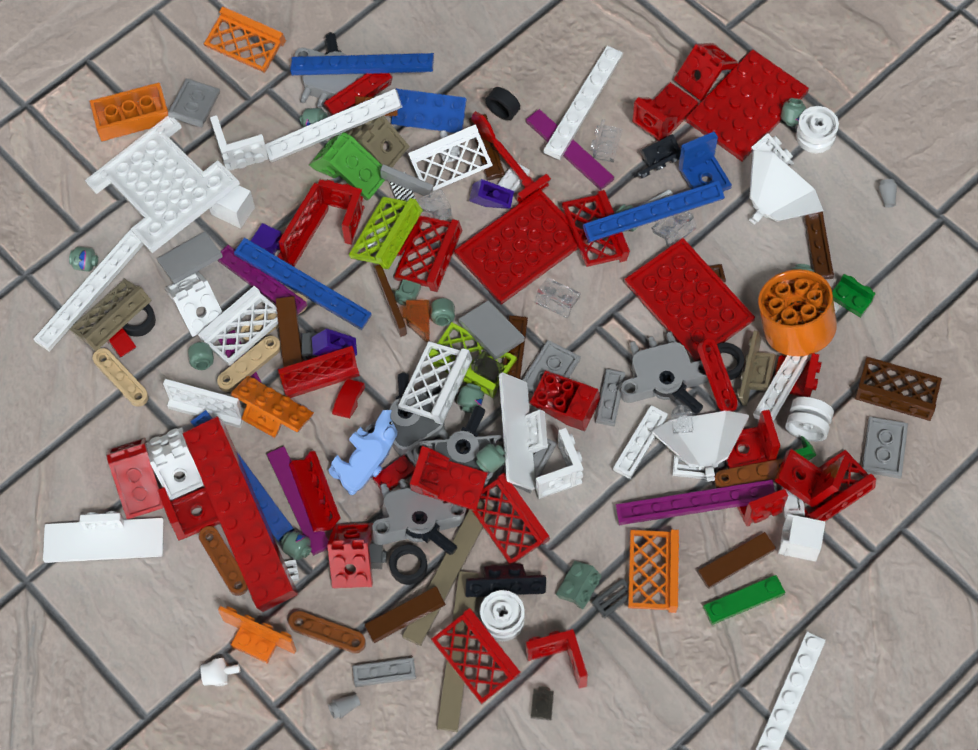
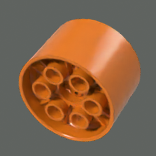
[758,269,837,356]

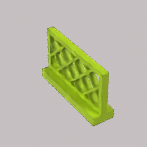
[349,197,423,270]
[429,322,517,398]

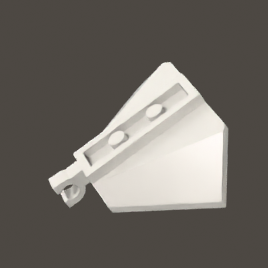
[749,150,824,225]
[652,411,749,482]

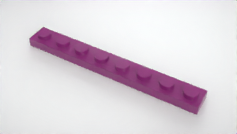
[616,480,775,525]

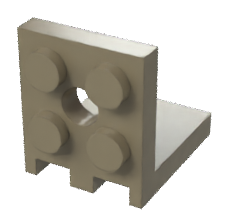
[345,115,410,167]

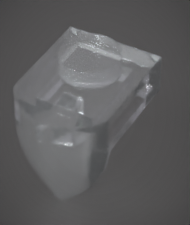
[671,405,694,433]

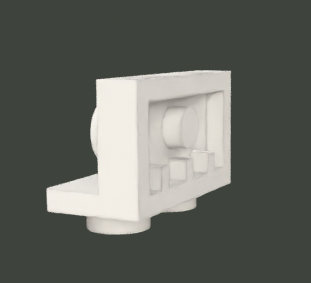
[751,133,794,165]

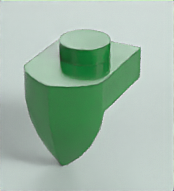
[794,436,816,461]

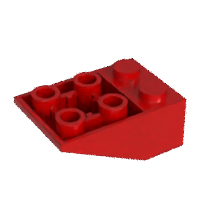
[530,370,600,432]

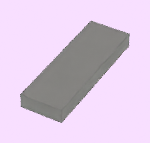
[380,165,433,199]
[596,369,625,427]
[353,657,416,687]

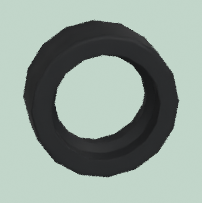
[485,87,520,121]
[122,304,156,337]
[717,342,745,380]
[389,544,428,585]

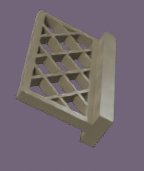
[70,279,152,352]

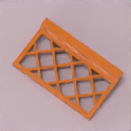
[204,6,286,73]
[628,529,679,613]

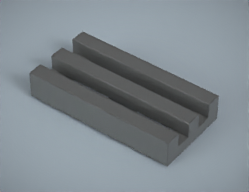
[591,578,636,619]

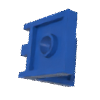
[678,131,732,192]

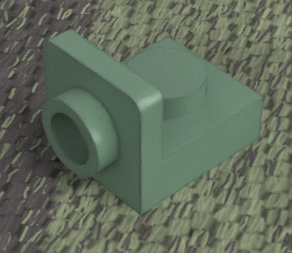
[395,279,421,306]

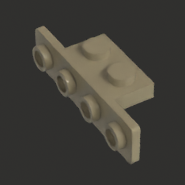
[737,330,776,406]

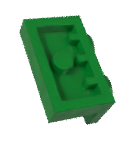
[832,274,876,318]

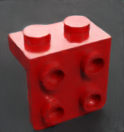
[775,353,822,397]

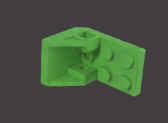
[309,132,385,201]

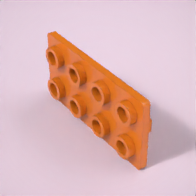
[231,376,313,438]
[218,606,297,664]

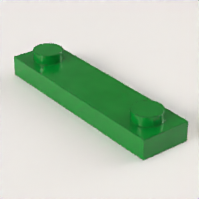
[703,575,785,625]

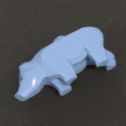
[328,410,398,495]

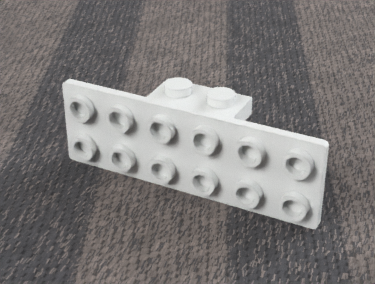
[499,372,548,490]
[43,511,164,563]

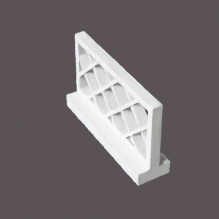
[408,124,493,191]
[198,286,278,366]
[398,342,472,425]
[163,379,245,428]

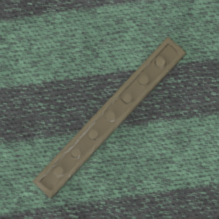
[403,501,493,646]
[437,571,479,732]

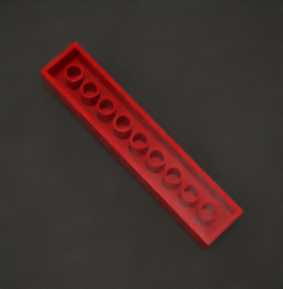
[182,416,299,612]

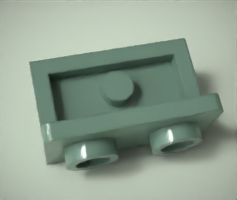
[556,561,601,609]

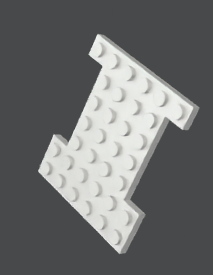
[84,116,240,253]

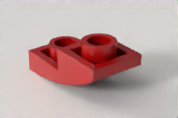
[107,328,136,358]
[332,379,365,419]

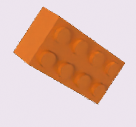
[90,82,168,142]

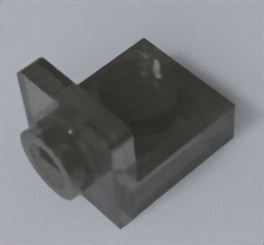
[473,350,504,383]
[531,687,554,721]

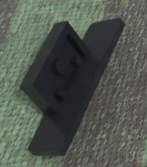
[633,134,681,179]
[465,564,546,597]

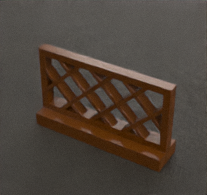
[855,357,942,421]

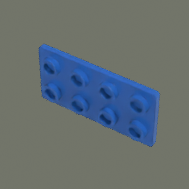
[391,89,467,133]

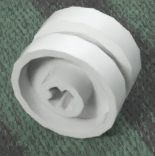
[795,106,839,153]
[785,397,834,442]
[480,590,525,642]

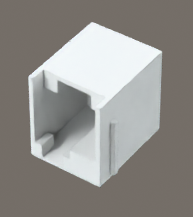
[209,185,255,229]
[778,514,825,562]

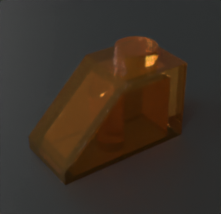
[402,300,430,342]

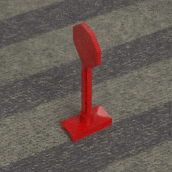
[472,111,551,203]

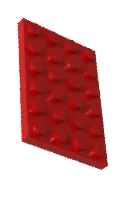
[686,49,809,162]
[454,189,587,305]
[624,238,755,362]

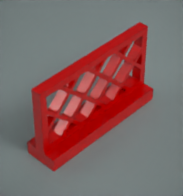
[277,183,329,267]
[562,190,630,267]
[394,216,463,292]
[278,346,360,398]
[801,449,876,522]
[471,473,550,565]
[431,608,521,705]

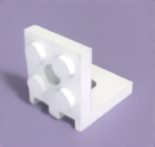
[210,115,268,171]
[165,271,223,337]
[147,427,204,500]
[536,428,583,499]

